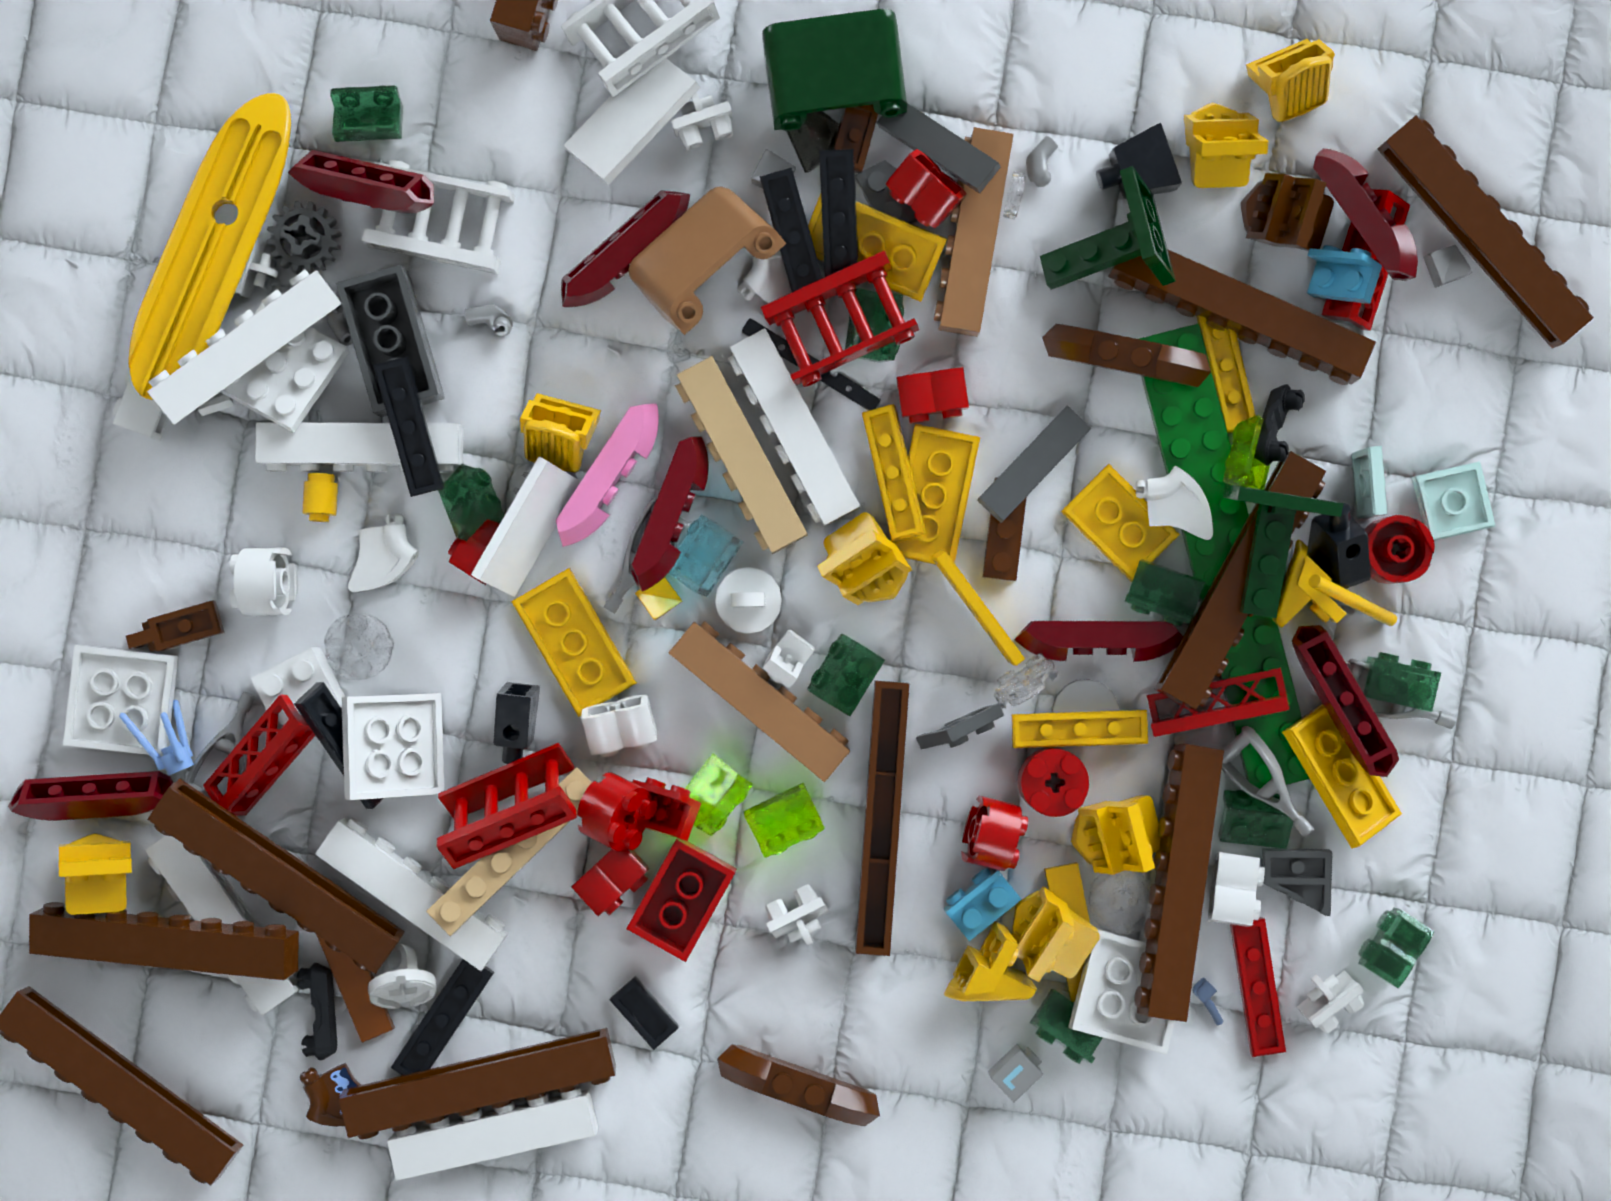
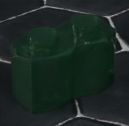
[1358,907,1435,988]

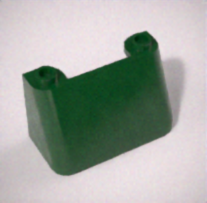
[762,9,907,131]

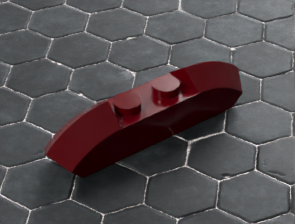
[1313,148,1418,281]
[288,150,434,213]
[561,190,690,307]
[630,436,709,592]
[1014,621,1183,662]
[1291,625,1399,777]
[8,771,174,821]

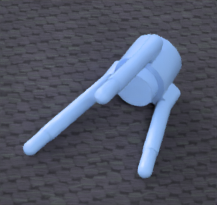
[119,700,194,776]

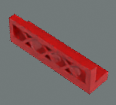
[1321,189,1410,331]
[1147,667,1290,737]
[203,694,315,816]

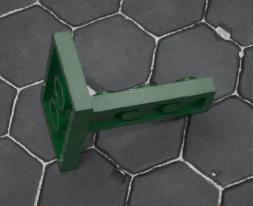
[1040,166,1176,290]
[1223,484,1344,618]

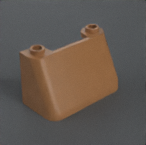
[629,186,786,335]

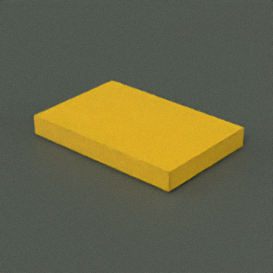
[1060,464,1180,582]

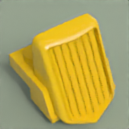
[1246,39,1335,122]
[1183,102,1269,188]
[520,393,601,473]
[817,512,912,605]
[1273,539,1347,628]
[1071,795,1161,875]
[59,833,132,915]
[1012,886,1100,982]
[944,921,1037,1002]

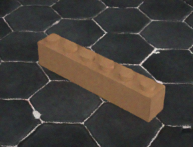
[934,127,1014,337]
[668,621,850,782]

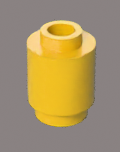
[302,473,338,522]

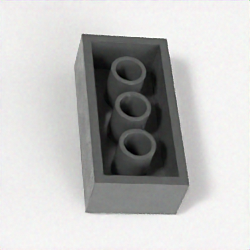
[336,264,445,417]

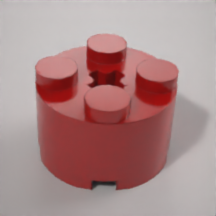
[1364,515,1435,584]
[1017,747,1089,817]
[577,772,657,851]
[961,796,1028,871]

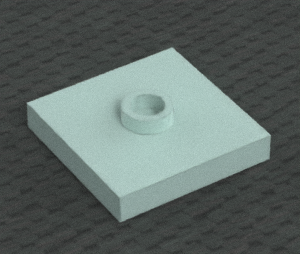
[1351,446,1387,519]
[1412,461,1496,541]

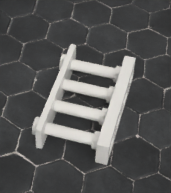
[561,0,720,97]
[362,160,515,275]

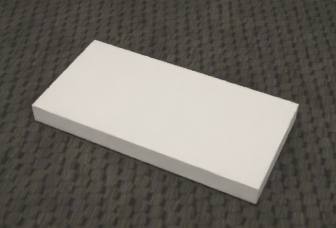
[563,58,700,185]
[471,457,581,597]

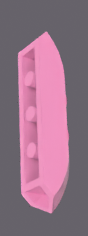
[556,404,659,547]

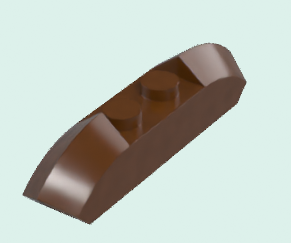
[1042,324,1211,387]
[717,1044,880,1126]

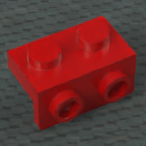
[632,777,701,841]

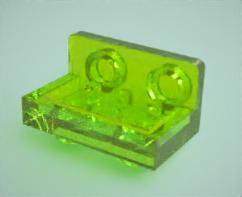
[1223,415,1270,490]
[684,753,753,836]
[743,782,825,858]

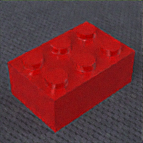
[626,839,737,962]

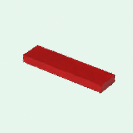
[1230,917,1286,1057]

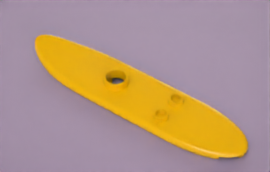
[128,93,291,400]

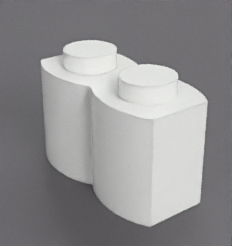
[581,695,657,757]
[1208,852,1265,927]

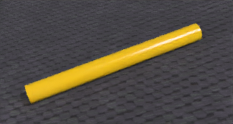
[1309,574,1397,626]

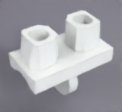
[671,92,733,151]
[235,237,278,300]
[765,884,830,946]
[1297,970,1364,1034]

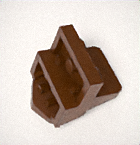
[1241,173,1334,251]

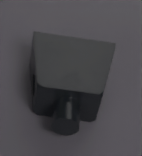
[1096,123,1182,199]
[1307,503,1371,589]
[493,682,540,764]

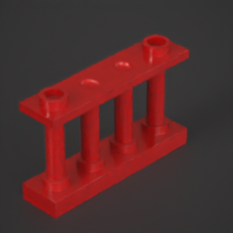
[760,250,919,387]
[436,742,577,870]

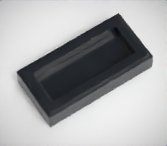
[609,976,679,1050]

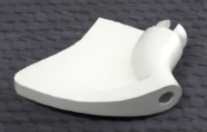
[737,250,825,304]
[1136,466,1213,540]
[348,513,419,592]

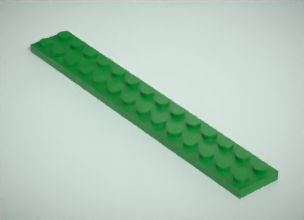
[1139,323,1310,789]

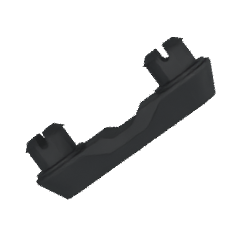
[1252,384,1305,466]
[297,963,337,1060]

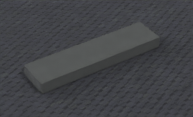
[876,103,1001,194]
[977,405,1091,523]

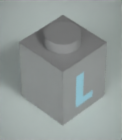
[988,1044,1043,1103]

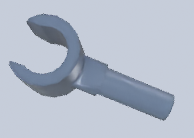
[1193,977,1224,1026]

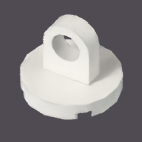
[715,567,782,634]
[368,943,437,1009]

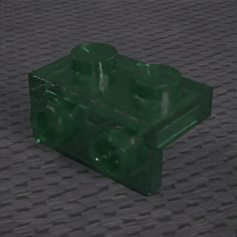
[330,85,403,142]
[845,288,904,363]
[438,463,505,541]
[1125,559,1206,626]
[807,633,885,716]
[1364,652,1441,712]
[1218,790,1293,849]
[1029,989,1103,1065]

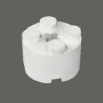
[230,548,297,616]

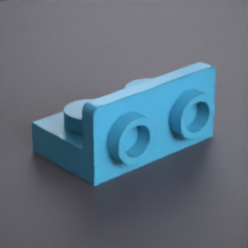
[1307,245,1382,304]
[943,867,1022,942]

